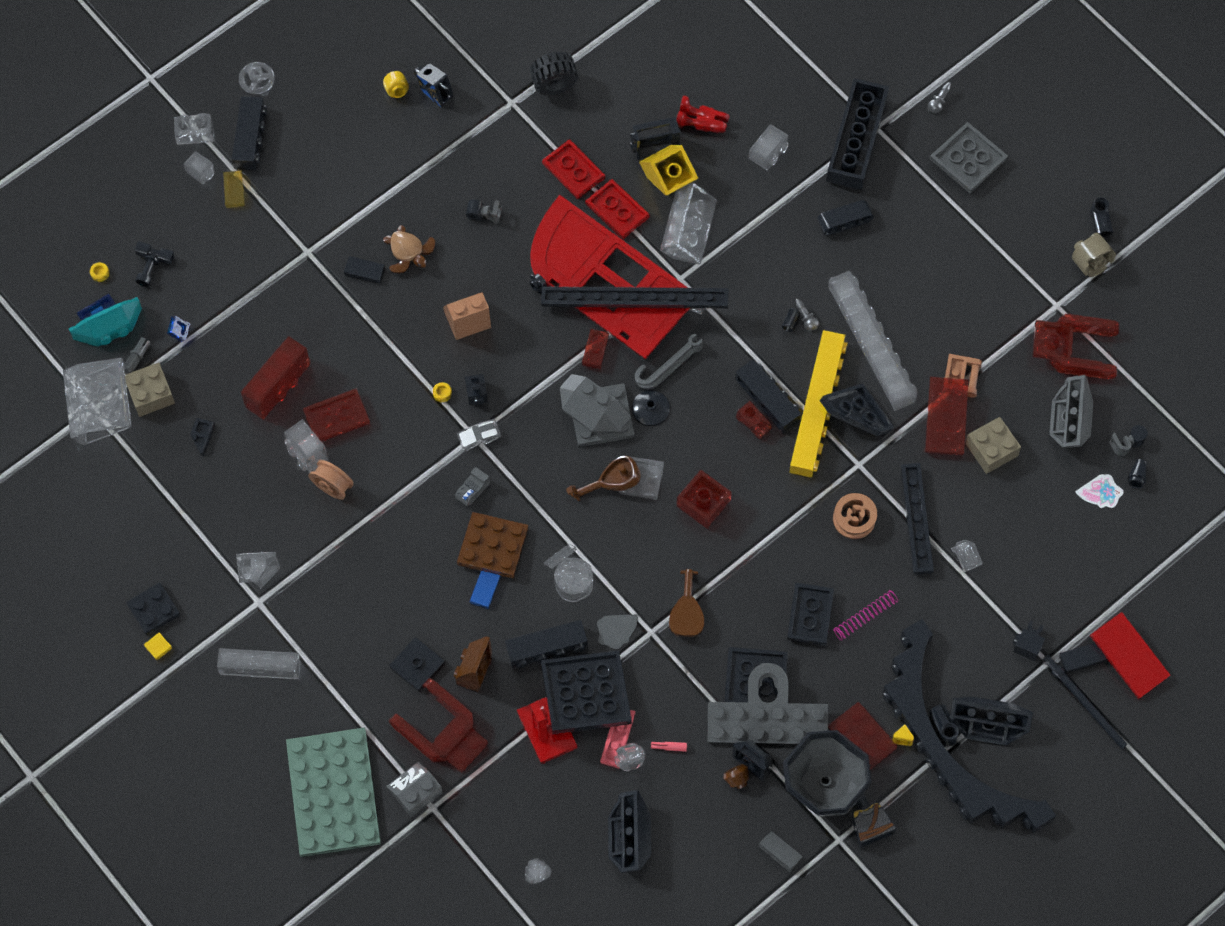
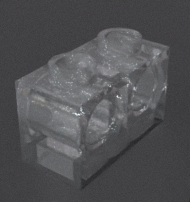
[174,113,214,145]

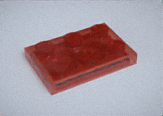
[303,389,370,443]
[828,702,897,769]

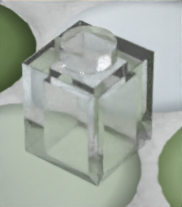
[184,151,215,184]

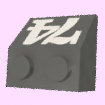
[386,762,443,817]

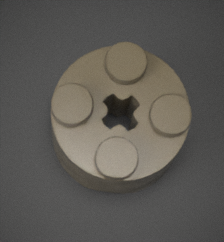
[1072,233,1116,277]

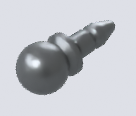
[928,82,951,114]
[796,299,819,332]

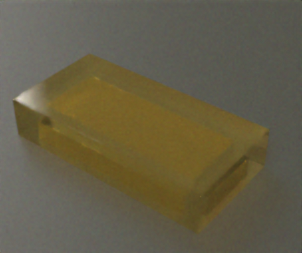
[223,170,245,208]

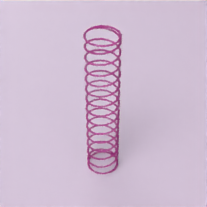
[834,590,898,640]

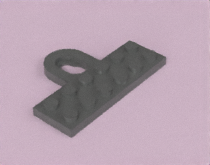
[707,663,828,744]

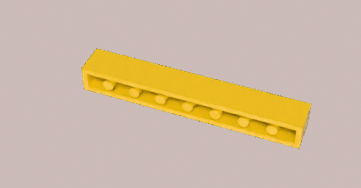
[789,330,848,478]

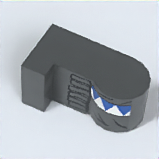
[455,467,490,507]

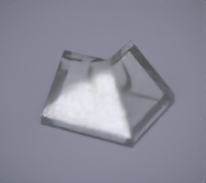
[236,552,280,588]

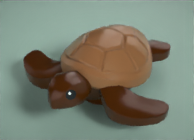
[383,225,435,273]

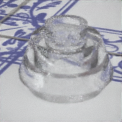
[525,858,552,884]

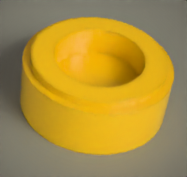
[90,262,109,282]
[433,382,452,402]

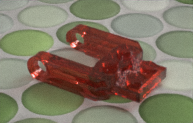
[1033,314,1119,379]
[388,678,488,773]

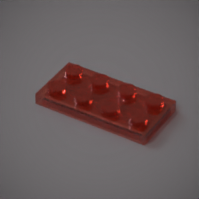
[925,377,968,455]

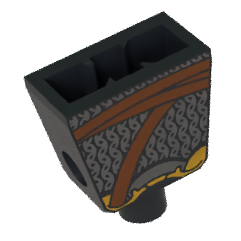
[851,796,896,848]

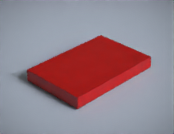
[542,139,605,199]
[585,179,650,239]

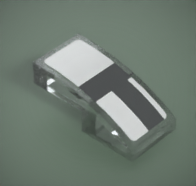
[457,419,501,451]

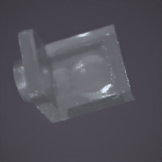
[951,540,983,572]

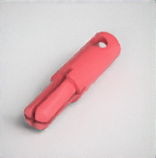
[651,742,687,752]

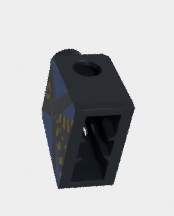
[414,64,454,107]

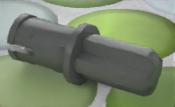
[123,337,151,373]

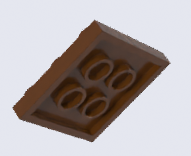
[457,512,528,578]

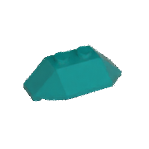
[69,297,142,347]

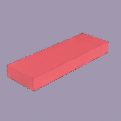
[600,710,635,769]

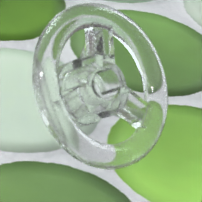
[239,62,275,94]

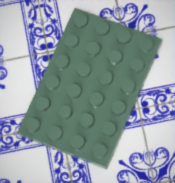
[286,727,381,857]

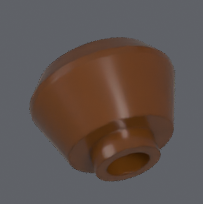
[723,764,750,789]

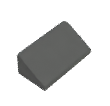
[759,831,803,872]

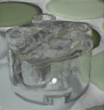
[554,558,593,602]

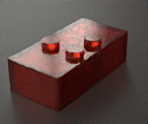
[241,336,310,420]

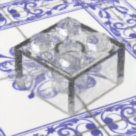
[284,419,329,473]

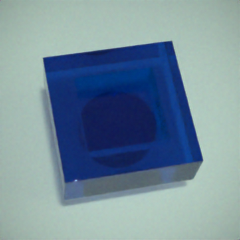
[167,316,190,341]

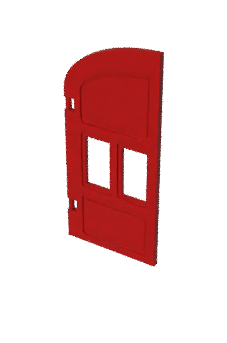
[530,195,690,359]

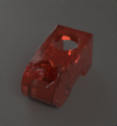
[736,401,772,439]

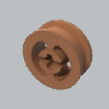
[309,460,354,500]
[833,493,877,539]

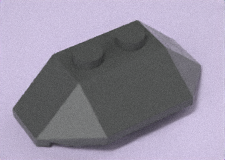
[560,374,631,432]
[1049,375,1093,448]

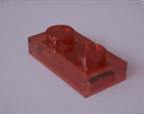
[582,329,609,369]

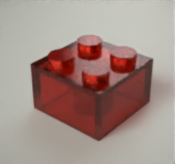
[677,470,731,528]

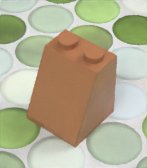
[443,292,491,340]

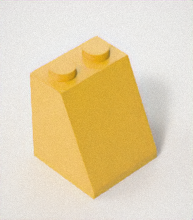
[639,145,698,196]

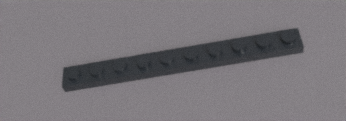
[541,287,729,309]

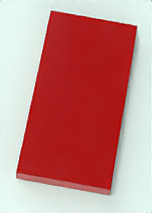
[1090,612,1170,699]

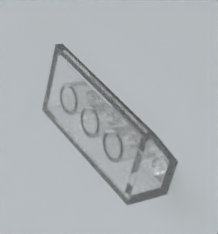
[660,182,717,264]

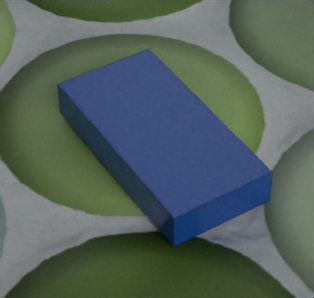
[470,571,501,609]

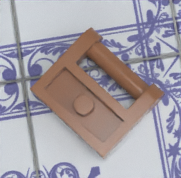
[942,354,982,397]

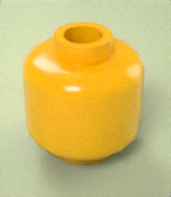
[383,71,409,98]

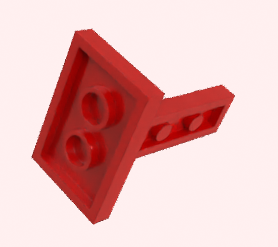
[517,697,578,764]

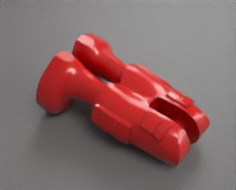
[677,96,730,133]

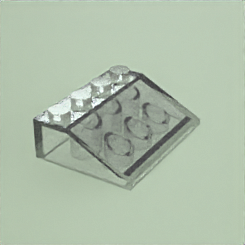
[63,358,132,445]

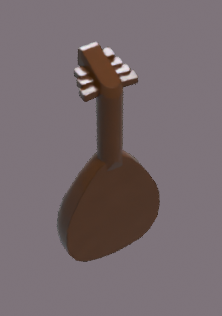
[566,456,641,501]
[669,569,704,637]

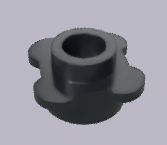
[529,274,547,293]

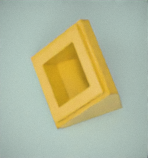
[892,725,914,746]

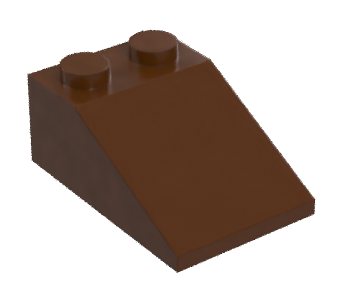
[454,636,493,692]

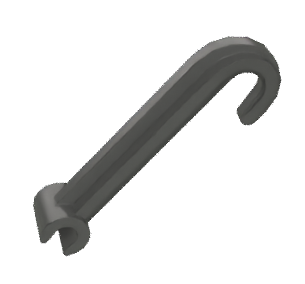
[635,334,703,390]

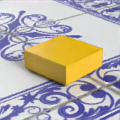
[144,633,172,660]

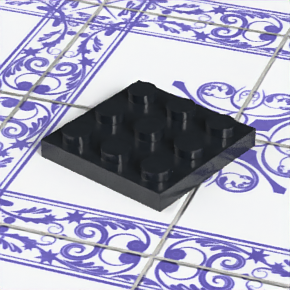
[725,647,788,703]

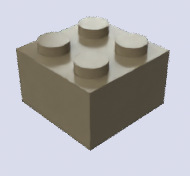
[124,363,175,417]
[965,417,1021,474]

